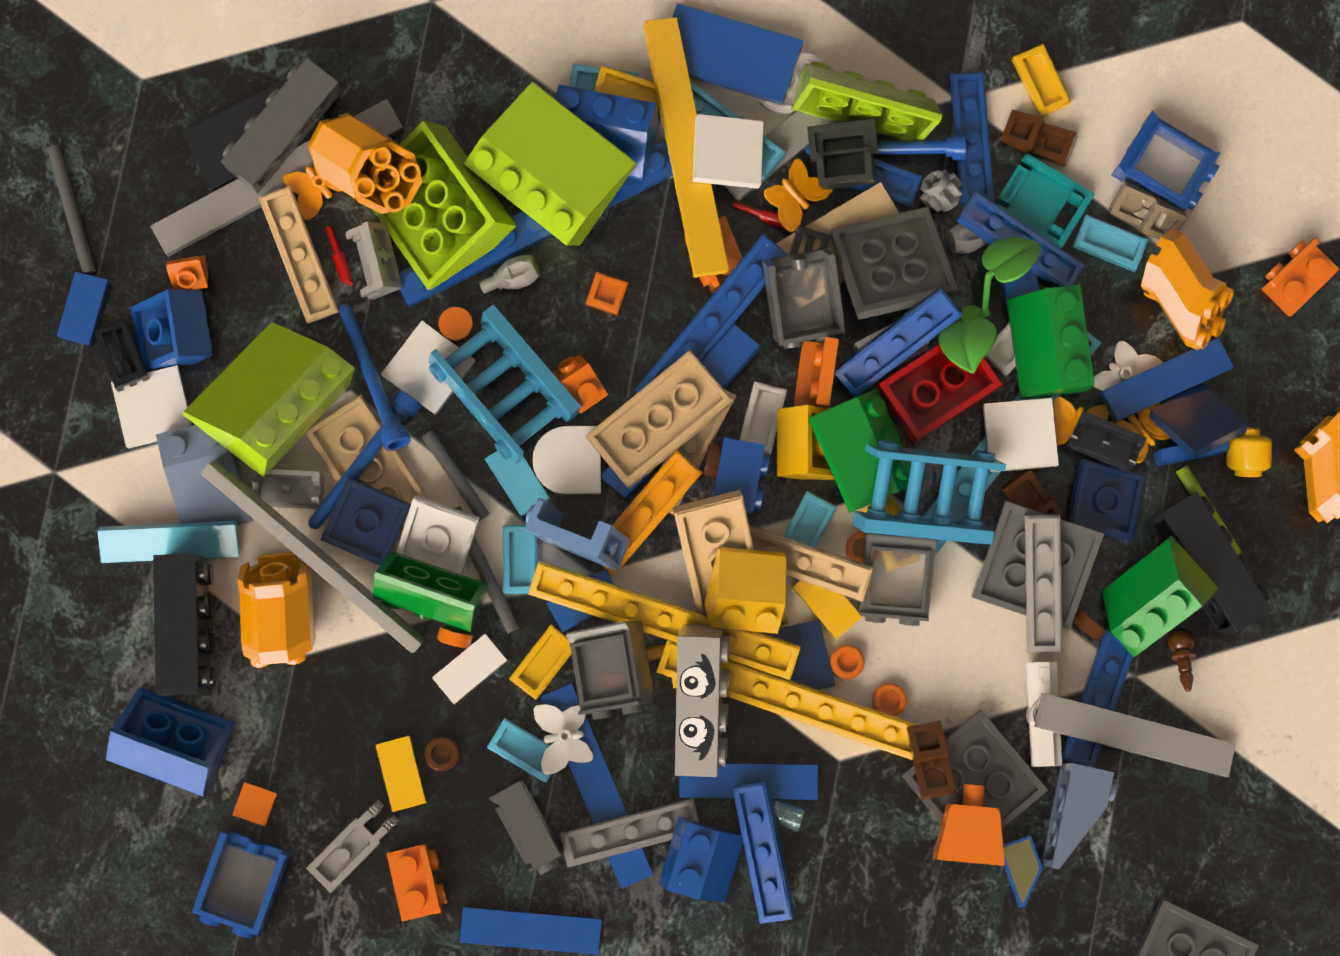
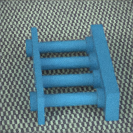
[429,304,581,464]
[852,440,1007,545]

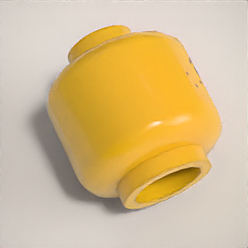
[1226,427,1272,477]

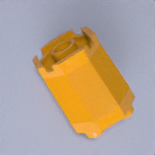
[307,113,422,214]
[1141,228,1234,350]
[1295,406,1340,523]
[237,551,316,668]

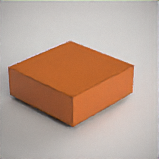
[586,272,628,316]
[232,782,278,826]

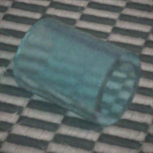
[773,799,805,832]

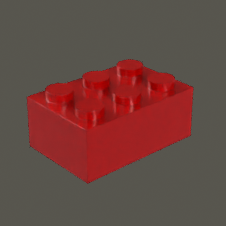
[875,344,1002,446]

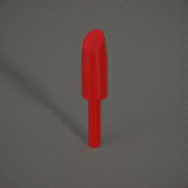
[732,201,784,228]
[325,225,353,286]

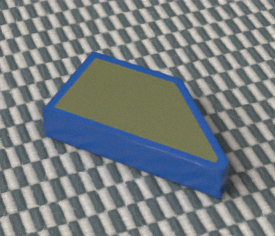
[1003,835,1043,908]

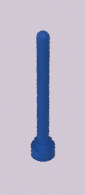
[805,133,966,160]
[339,303,411,451]
[308,390,422,529]

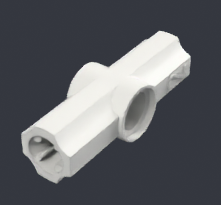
[1026,662,1062,767]

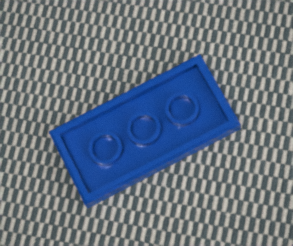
[672,3,804,105]

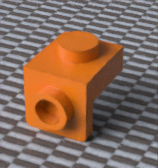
[166,255,208,290]
[553,355,608,414]

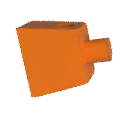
[933,784,1005,866]

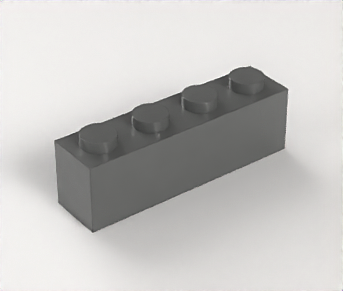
[221,58,343,194]

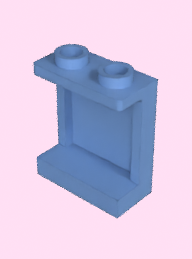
[525,498,631,571]

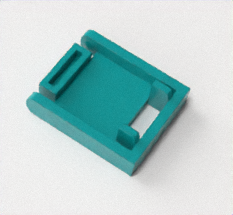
[995,154,1095,249]

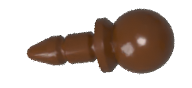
[1168,628,1196,692]

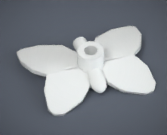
[1093,341,1163,391]
[533,704,593,775]

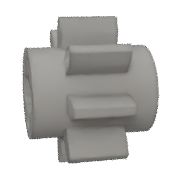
[920,170,962,212]

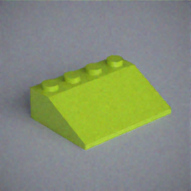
[791,62,942,141]
[464,82,637,246]
[372,120,517,290]
[183,322,355,478]

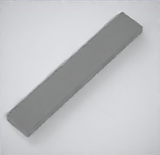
[1034,693,1236,777]

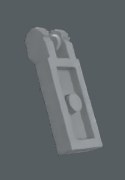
[306,800,399,893]

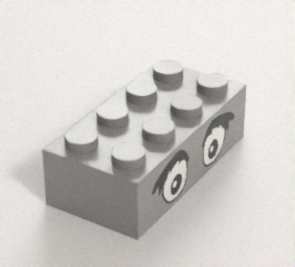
[675,624,730,777]

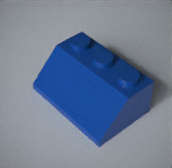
[555,84,660,181]
[106,687,235,796]

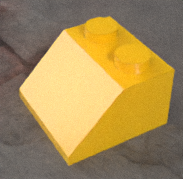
[777,405,835,480]
[704,547,786,634]

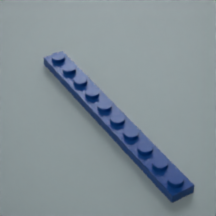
[399,140,673,308]

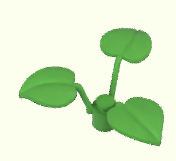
[912,237,1042,374]

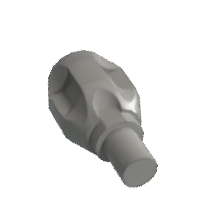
[946,224,987,254]
[479,255,540,294]

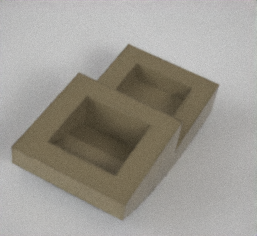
[1109,180,1187,239]

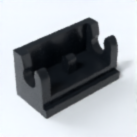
[1066,411,1147,474]

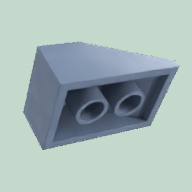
[156,425,253,525]
[1041,763,1117,869]

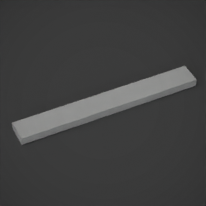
[150,99,404,257]
[201,459,425,653]

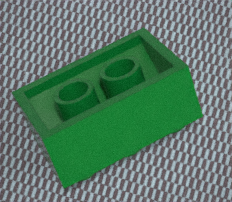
[1006,284,1095,400]
[808,389,911,513]
[1102,536,1219,657]
[373,551,489,632]

